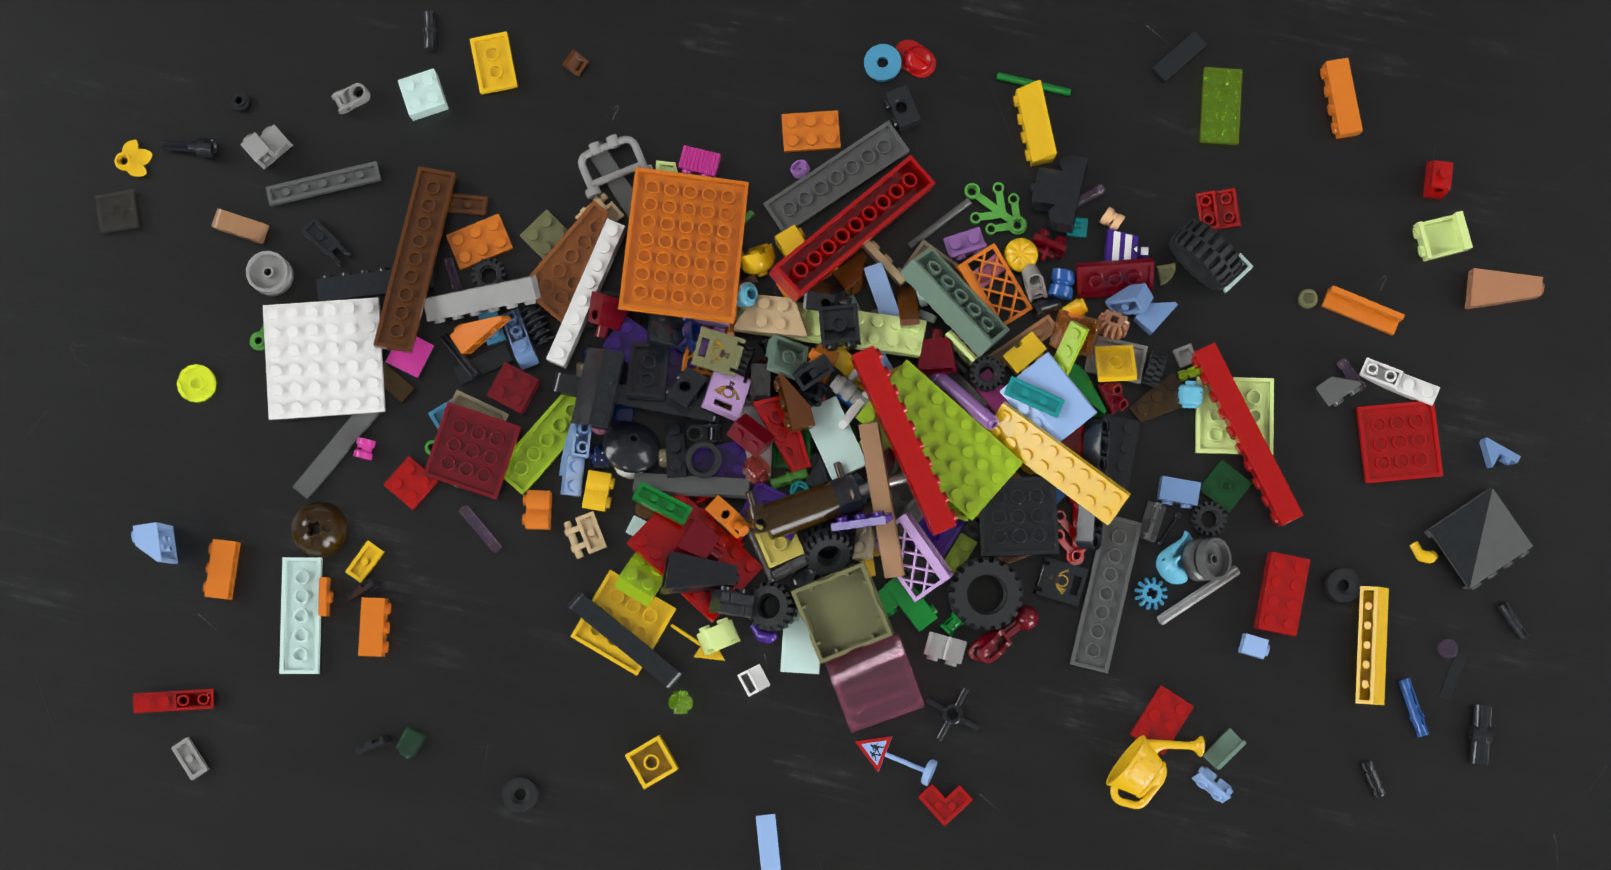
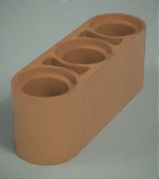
[211,209,269,244]

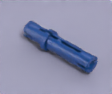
[1398,678,1430,737]

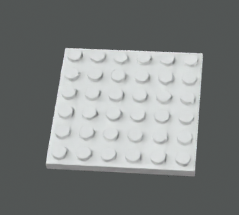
[263,297,386,420]

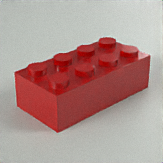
[1254,552,1310,636]

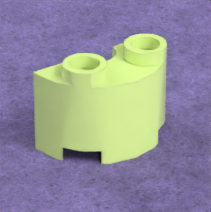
[697,617,741,656]

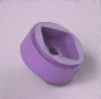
[790,160,810,179]

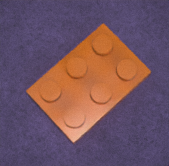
[781,110,841,153]
[446,213,514,271]

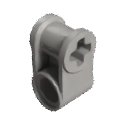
[331,83,370,114]
[1022,264,1048,303]

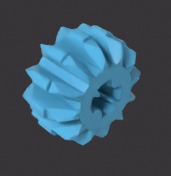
[1134,577,1168,610]

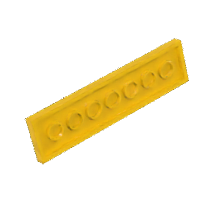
[986,401,1131,525]

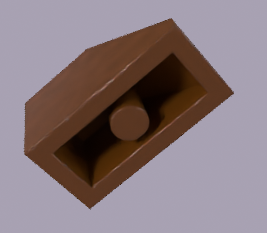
[833,251,869,297]

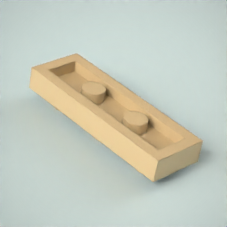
[862,240,906,287]

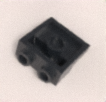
[818,303,861,351]

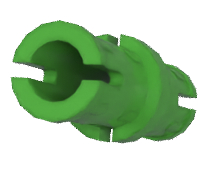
[769,469,808,489]

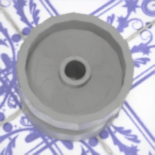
[246,251,294,296]

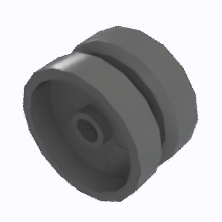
[1183,538,1232,581]

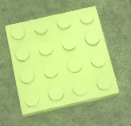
[1195,376,1274,455]

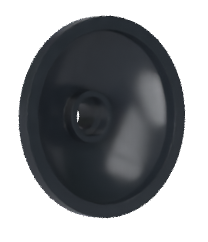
[603,421,660,473]

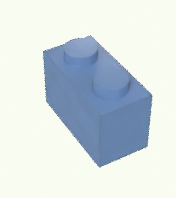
[1156,476,1201,509]

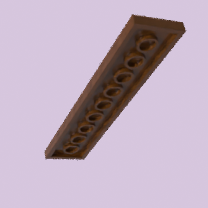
[373,166,457,354]

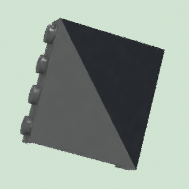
[1424,488,1533,590]

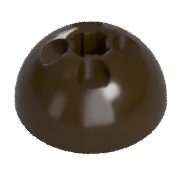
[291,502,348,558]

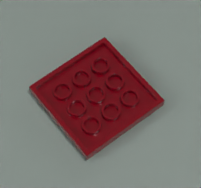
[423,402,522,500]

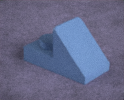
[1479,437,1521,468]

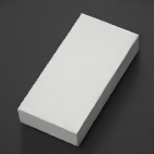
[838,392,868,430]

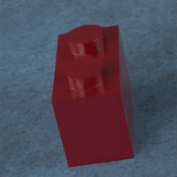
[727,413,775,458]

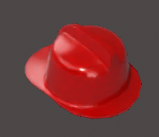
[895,40,936,78]

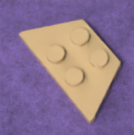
[734,295,808,339]

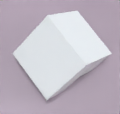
[737,664,770,697]

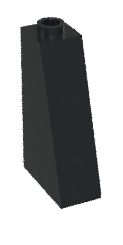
[660,551,740,594]

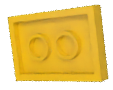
[470,31,518,95]

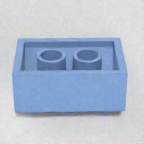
[131,522,178,564]

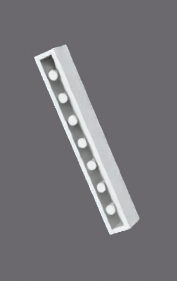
[546,219,627,369]

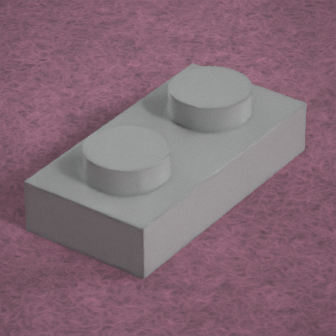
[171,737,210,781]

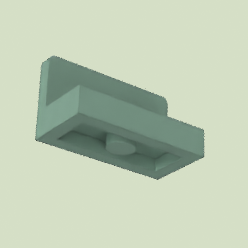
[1203,728,1246,770]

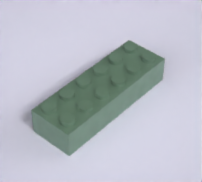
[900,247,1010,357]

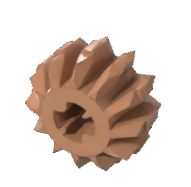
[1096,309,1129,341]

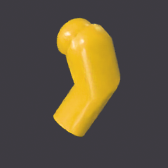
[1409,541,1438,564]

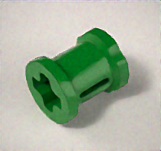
[939,611,964,637]

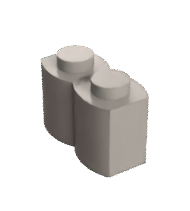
[923,631,967,667]

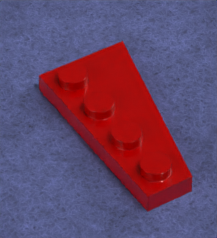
[752,396,811,473]

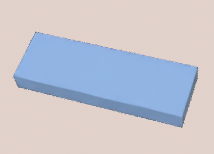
[864,262,899,316]
[756,814,781,870]

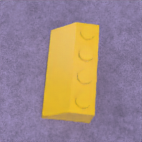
[1013,80,1057,166]

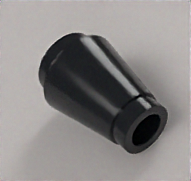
[1032,298,1061,319]

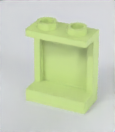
[1413,211,1473,262]

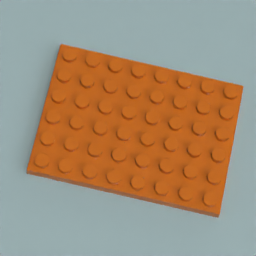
[618,167,749,324]

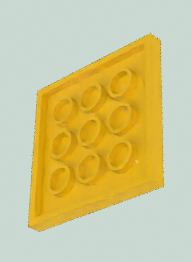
[570,570,676,676]

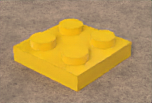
[1094,345,1137,382]

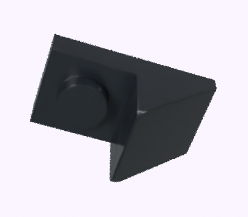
[792,353,835,391]

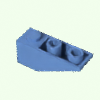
[501,308,539,370]

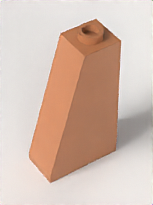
[1465,268,1545,309]

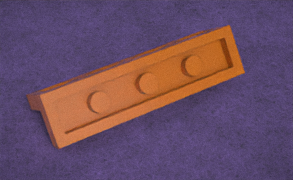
[1321,285,1405,335]

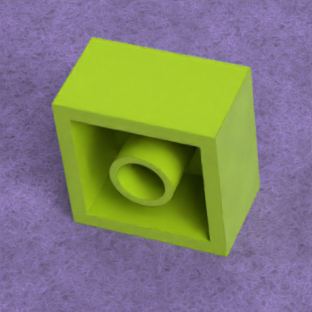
[615,552,663,607]

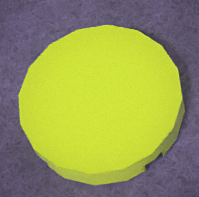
[177,364,216,403]

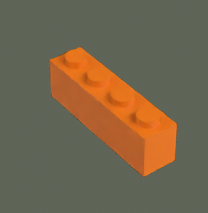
[1320,58,1363,139]

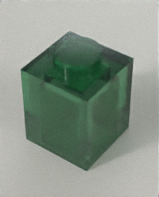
[395,727,427,758]

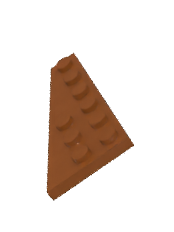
[529,201,609,323]

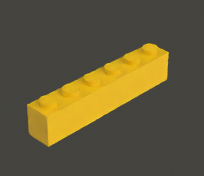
[1355,586,1389,705]

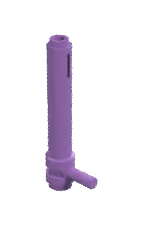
[925,374,999,430]

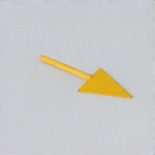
[671,624,725,661]

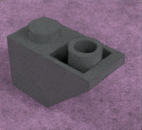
[1316,376,1362,407]

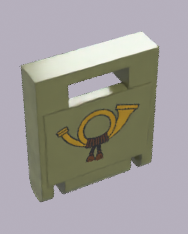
[691,327,746,377]

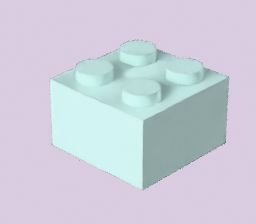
[398,68,449,121]

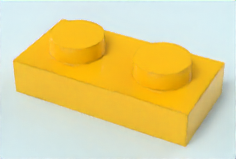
[345,540,385,583]

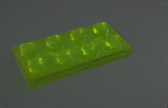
[1199,67,1242,145]

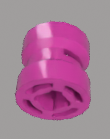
[353,437,376,460]

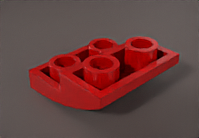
[1196,188,1241,230]

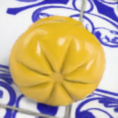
[1004,238,1038,272]

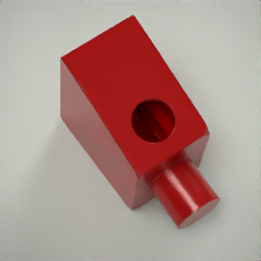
[1423,160,1453,200]

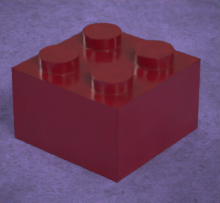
[487,362,541,415]

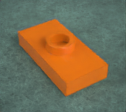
[318,577,333,616]

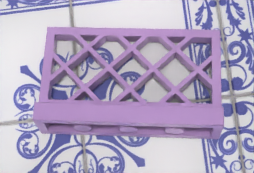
[874,511,954,602]

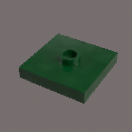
[1200,459,1252,514]

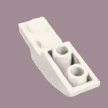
[1359,358,1440,406]

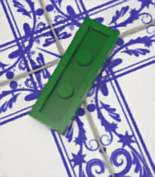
[632,481,693,526]

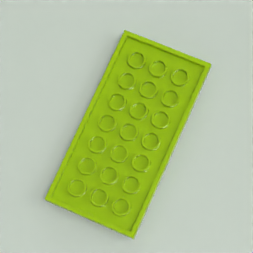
[855,360,1024,521]

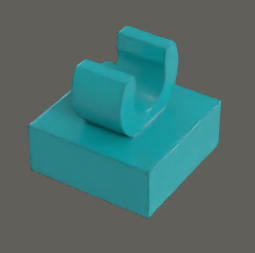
[1066,217,1088,238]

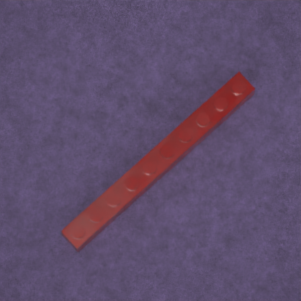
[1191,342,1303,527]

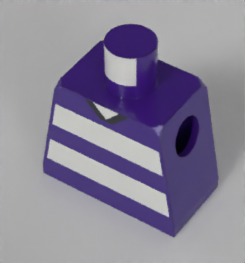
[1104,229,1149,261]

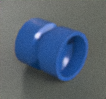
[1048,268,1076,300]

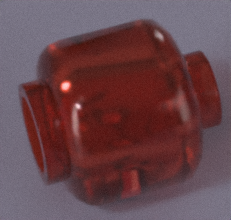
[742,455,771,484]

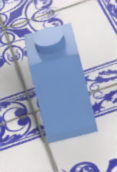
[1105,283,1154,315]
[1133,302,1178,335]

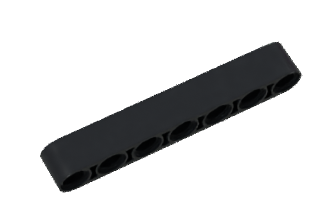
[1076,417,1110,550]
[567,591,683,690]

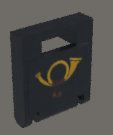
[1033,556,1089,607]

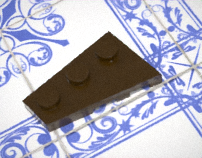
[1128,372,1183,423]

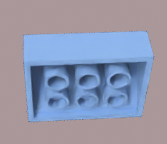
[1000,352,1097,442]

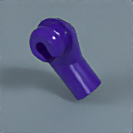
[750,624,777,644]

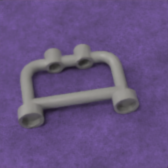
[578,134,653,199]

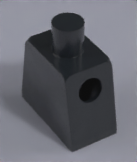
[803,281,852,311]

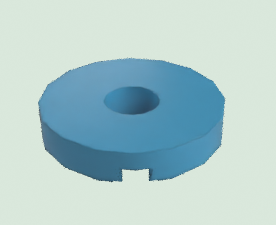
[864,44,901,82]

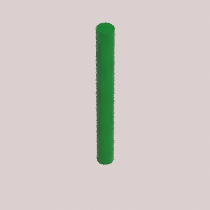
[996,72,1071,96]

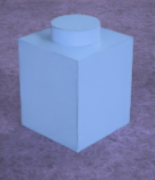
[1238,633,1270,659]

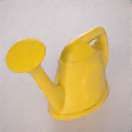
[1106,735,1205,809]

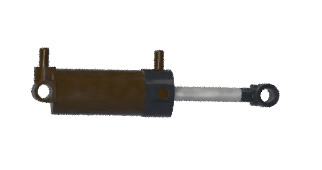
[745,461,907,540]

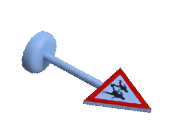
[855,736,937,786]

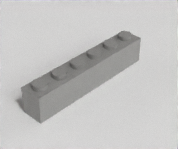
[424,275,541,324]

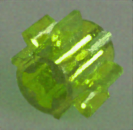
[668,691,693,714]

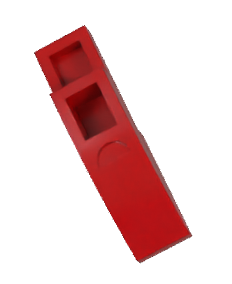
[133,689,214,713]

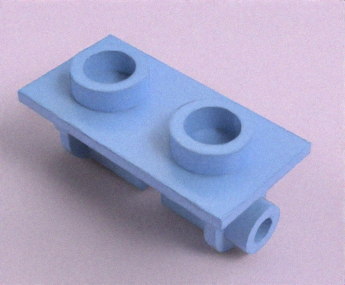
[1191,766,1233,803]

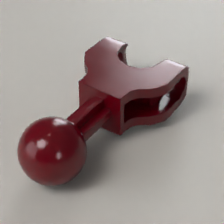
[967,605,1039,664]

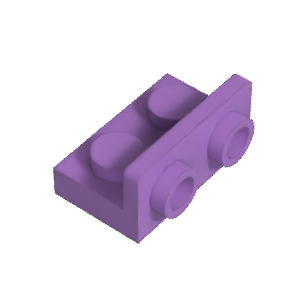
[943,227,987,262]

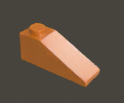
[450,316,511,354]

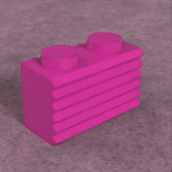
[678,145,721,178]

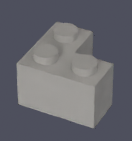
[240,125,293,170]

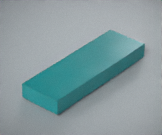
[1004,376,1065,418]

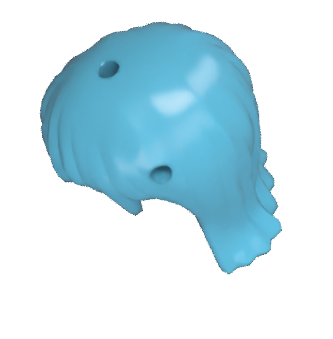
[1156,531,1193,584]

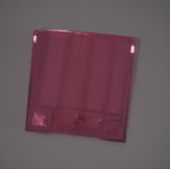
[825,633,925,733]

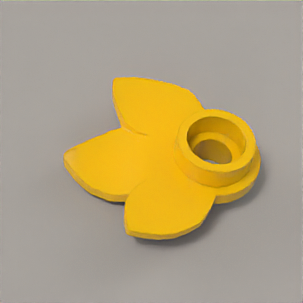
[114,140,153,177]

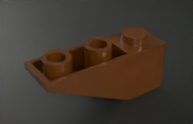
[774,373,815,434]

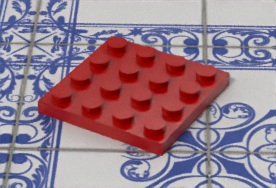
[1356,401,1443,484]

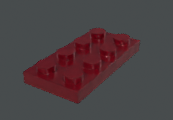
[1076,258,1154,299]

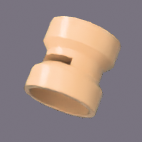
[1099,206,1125,230]

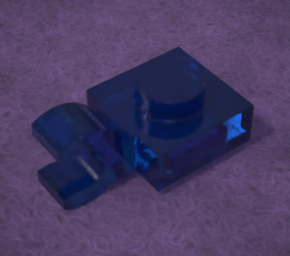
[679,318,701,353]

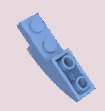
[559,423,592,497]

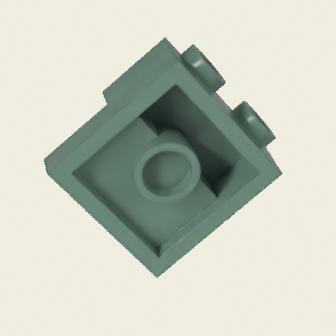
[765,334,809,380]

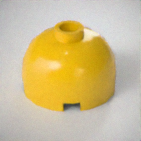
[740,243,775,277]

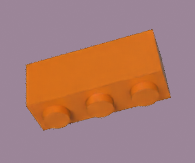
[203,539,241,600]
[358,597,391,657]

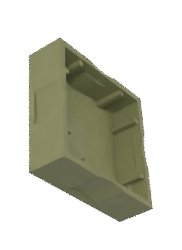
[791,560,894,664]

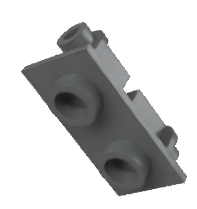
[1139,501,1166,543]

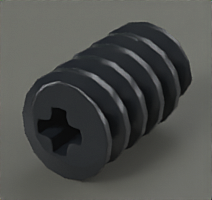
[520,306,556,349]

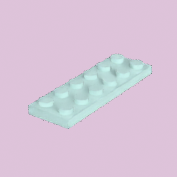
[279,557,323,674]

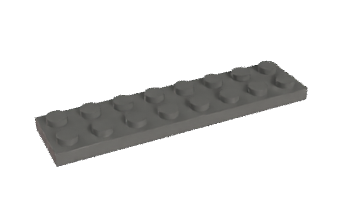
[763,120,910,232]
[1069,516,1142,674]

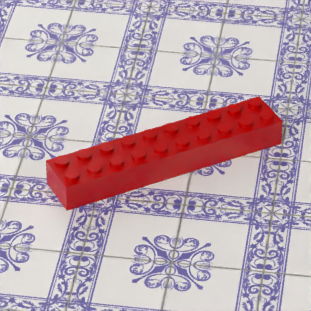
[769,155,936,303]
[850,345,958,536]

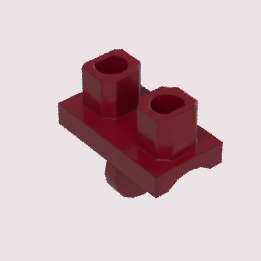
[1032,228,1067,261]
[1098,381,1129,414]

